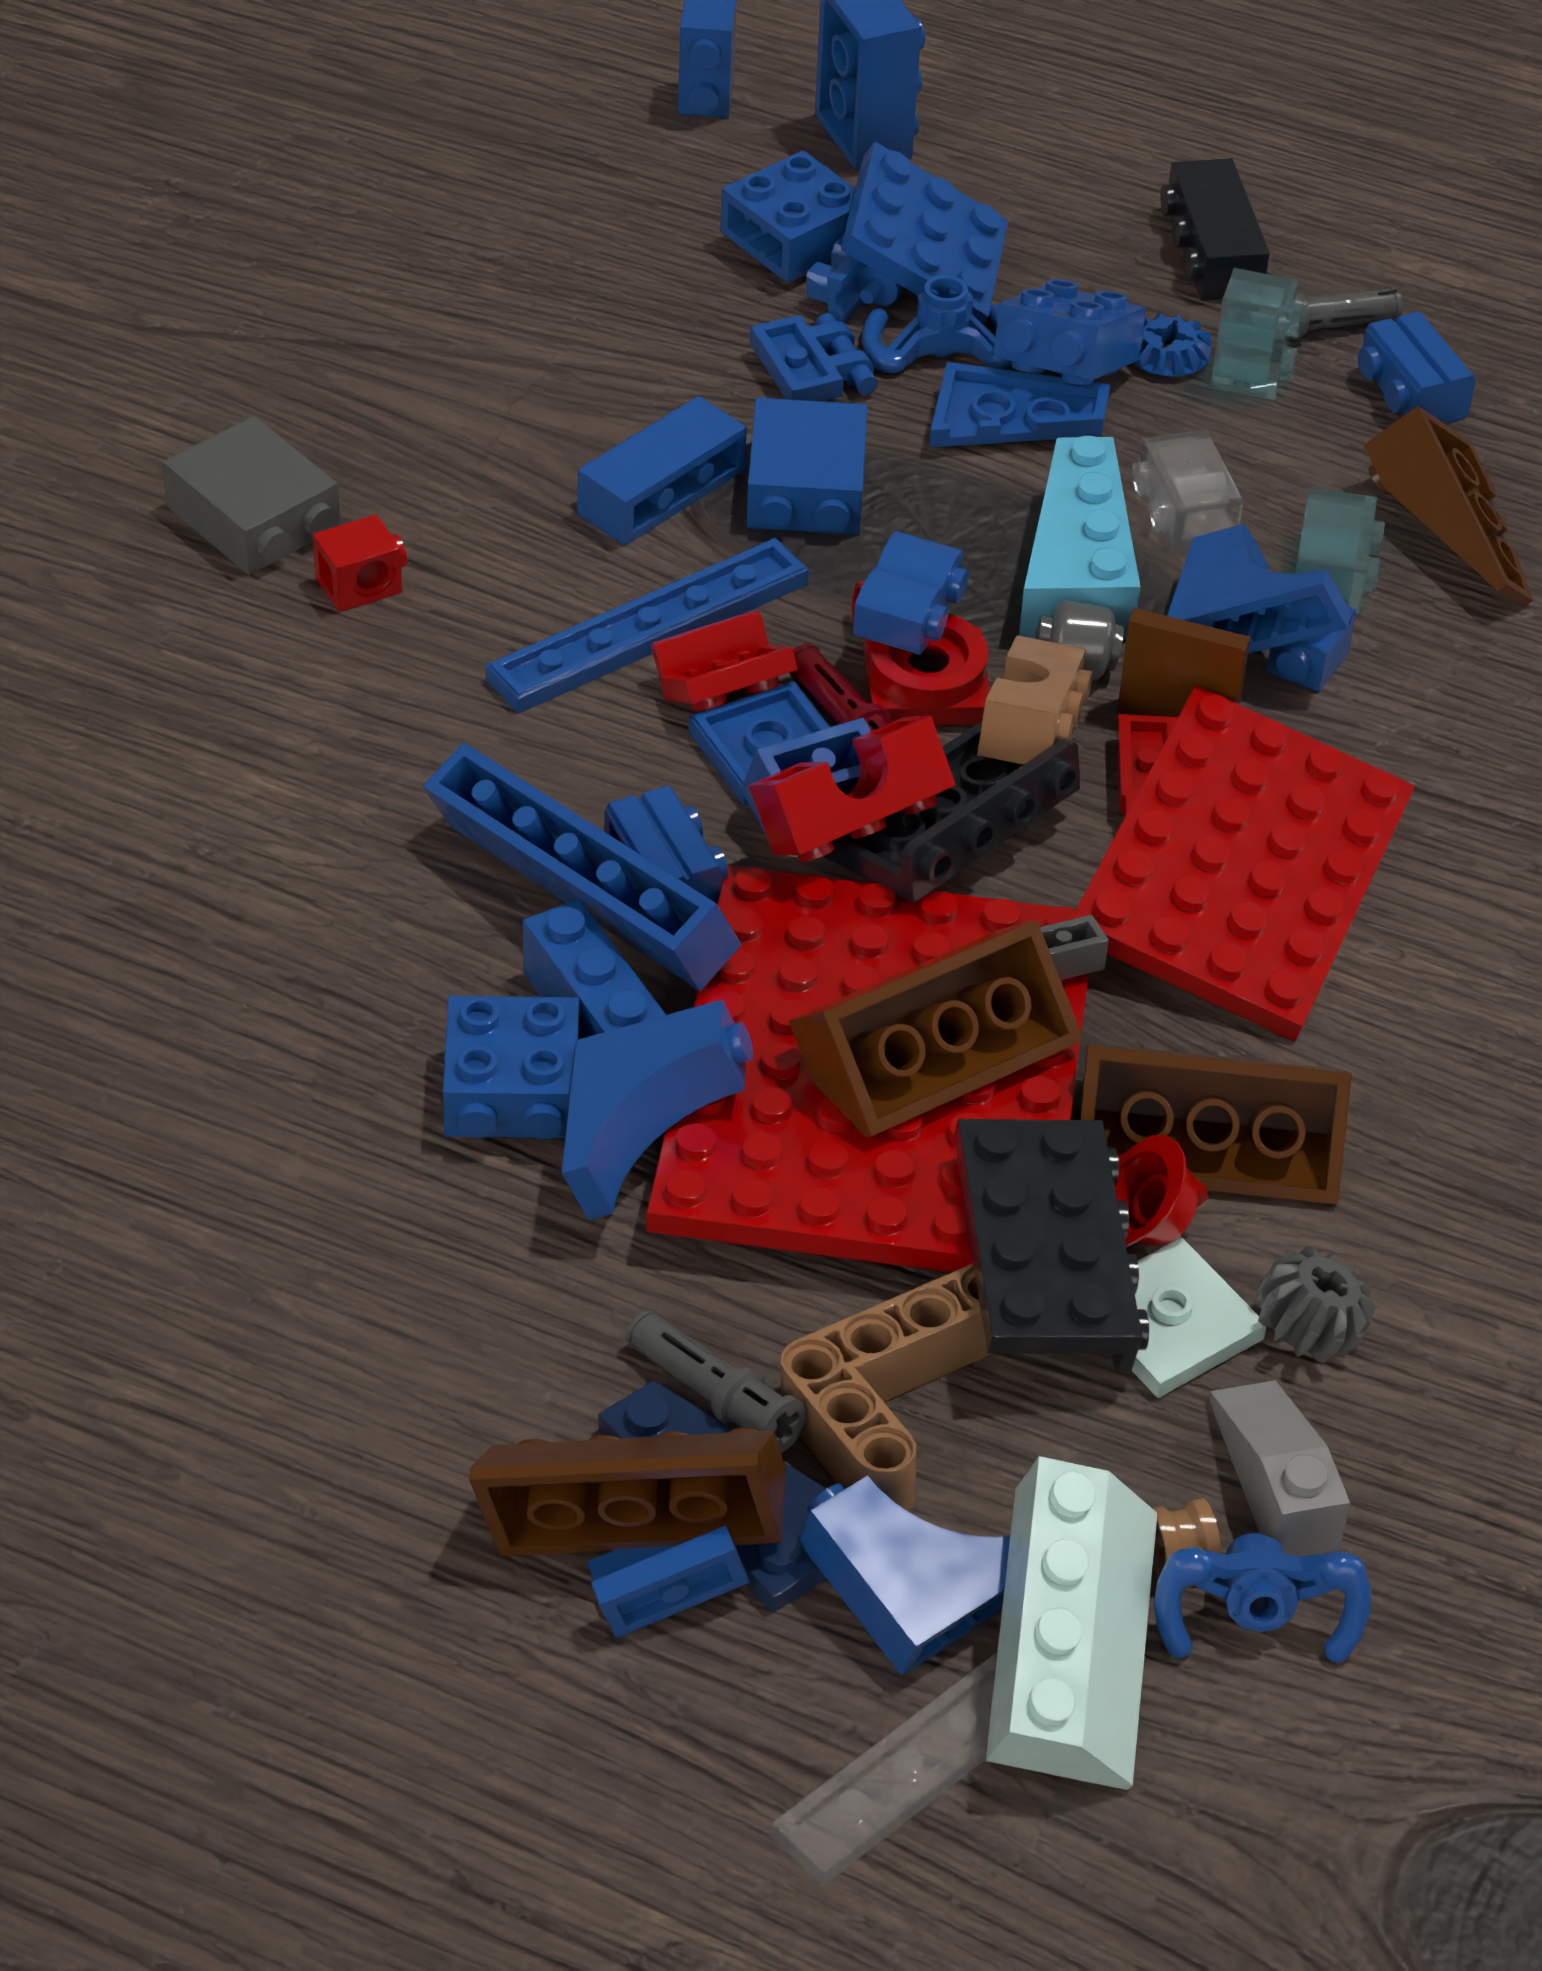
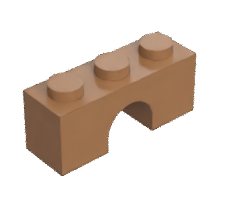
[977,635,1093,765]

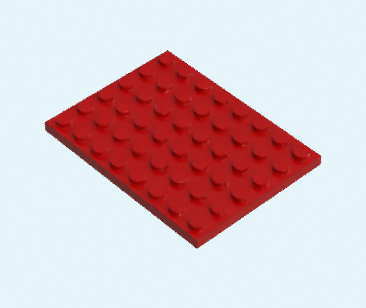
[646,865,1089,1272]

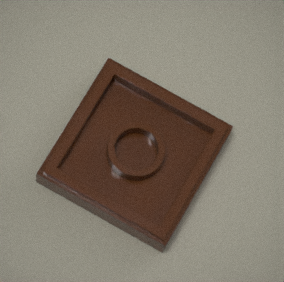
[1117,608,1251,717]

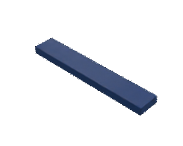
[485,538,809,714]

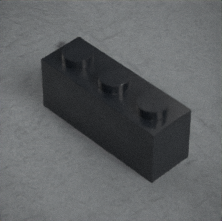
[1160,158,1270,301]

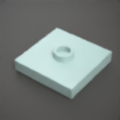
[1132,1237,1266,1398]

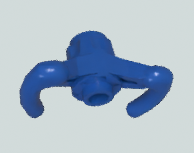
[861,275,1013,374]
[1154,1533,1371,1663]

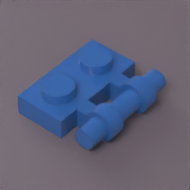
[750,313,878,401]

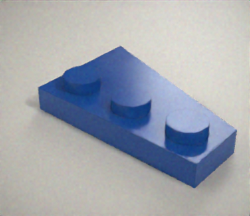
[929,362,1110,448]

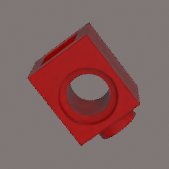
[313,514,407,612]

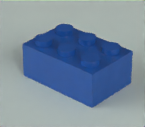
[815,0,925,171]

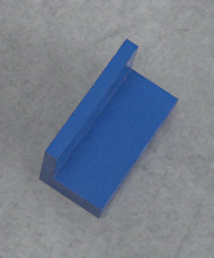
[587,1525,750,1638]

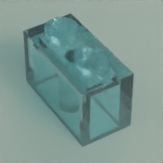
[1211,268,1305,401]
[1295,487,1385,614]

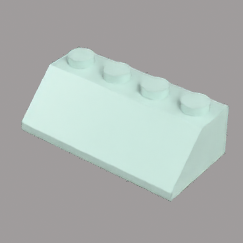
[986,1456,1157,1790]

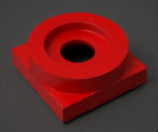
[863,614,990,725]

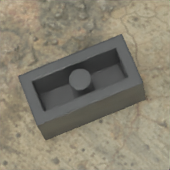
[1040,915,1109,980]

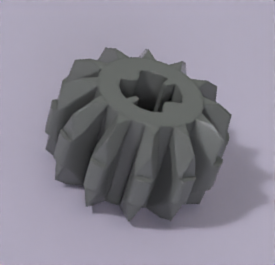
[1254,1246,1376,1363]

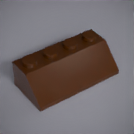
[789,920,1084,1137]
[1079,1043,1352,1205]
[469,1428,786,1556]

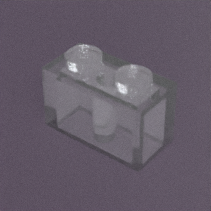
[1132,429,1243,554]

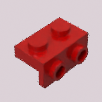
[651,611,798,711]

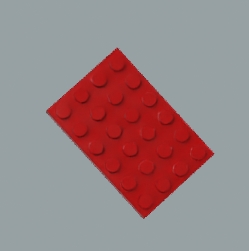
[1071,685,1415,1042]

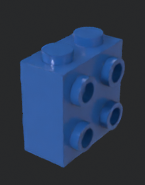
[720,150,855,283]
[993,279,1146,385]
[443,996,579,1139]

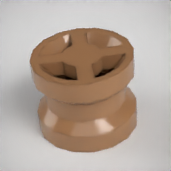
[1151,1497,1221,1577]

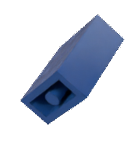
[746,398,868,535]

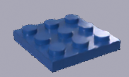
[840,141,1008,324]

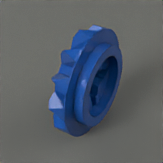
[1134,312,1212,377]

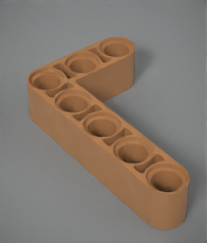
[781,1263,994,1511]

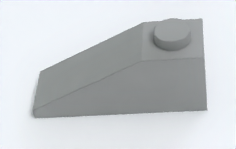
[1209,1380,1350,1556]

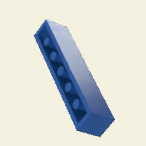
[422,742,742,991]

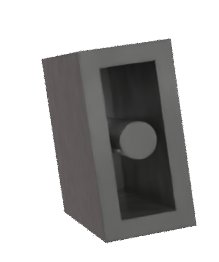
[162,415,340,575]

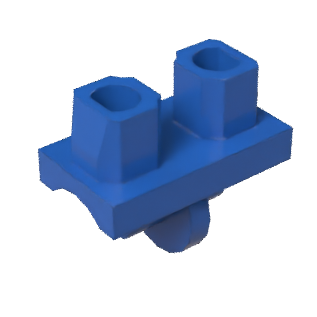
[806,234,903,323]

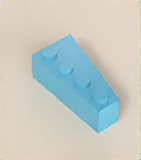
[1019,436,1141,640]

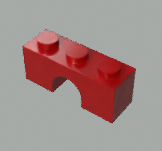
[748,716,956,862]

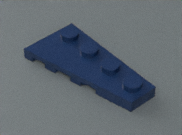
[598,1380,826,1614]

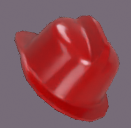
[1115,1135,1208,1248]

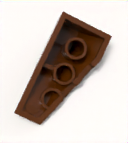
[1363,406,1533,607]

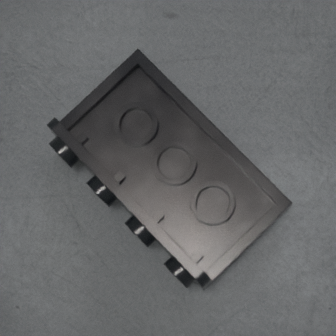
[823,722,1080,903]
[954,1119,1149,1373]

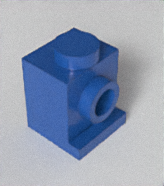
[1266,606,1357,693]

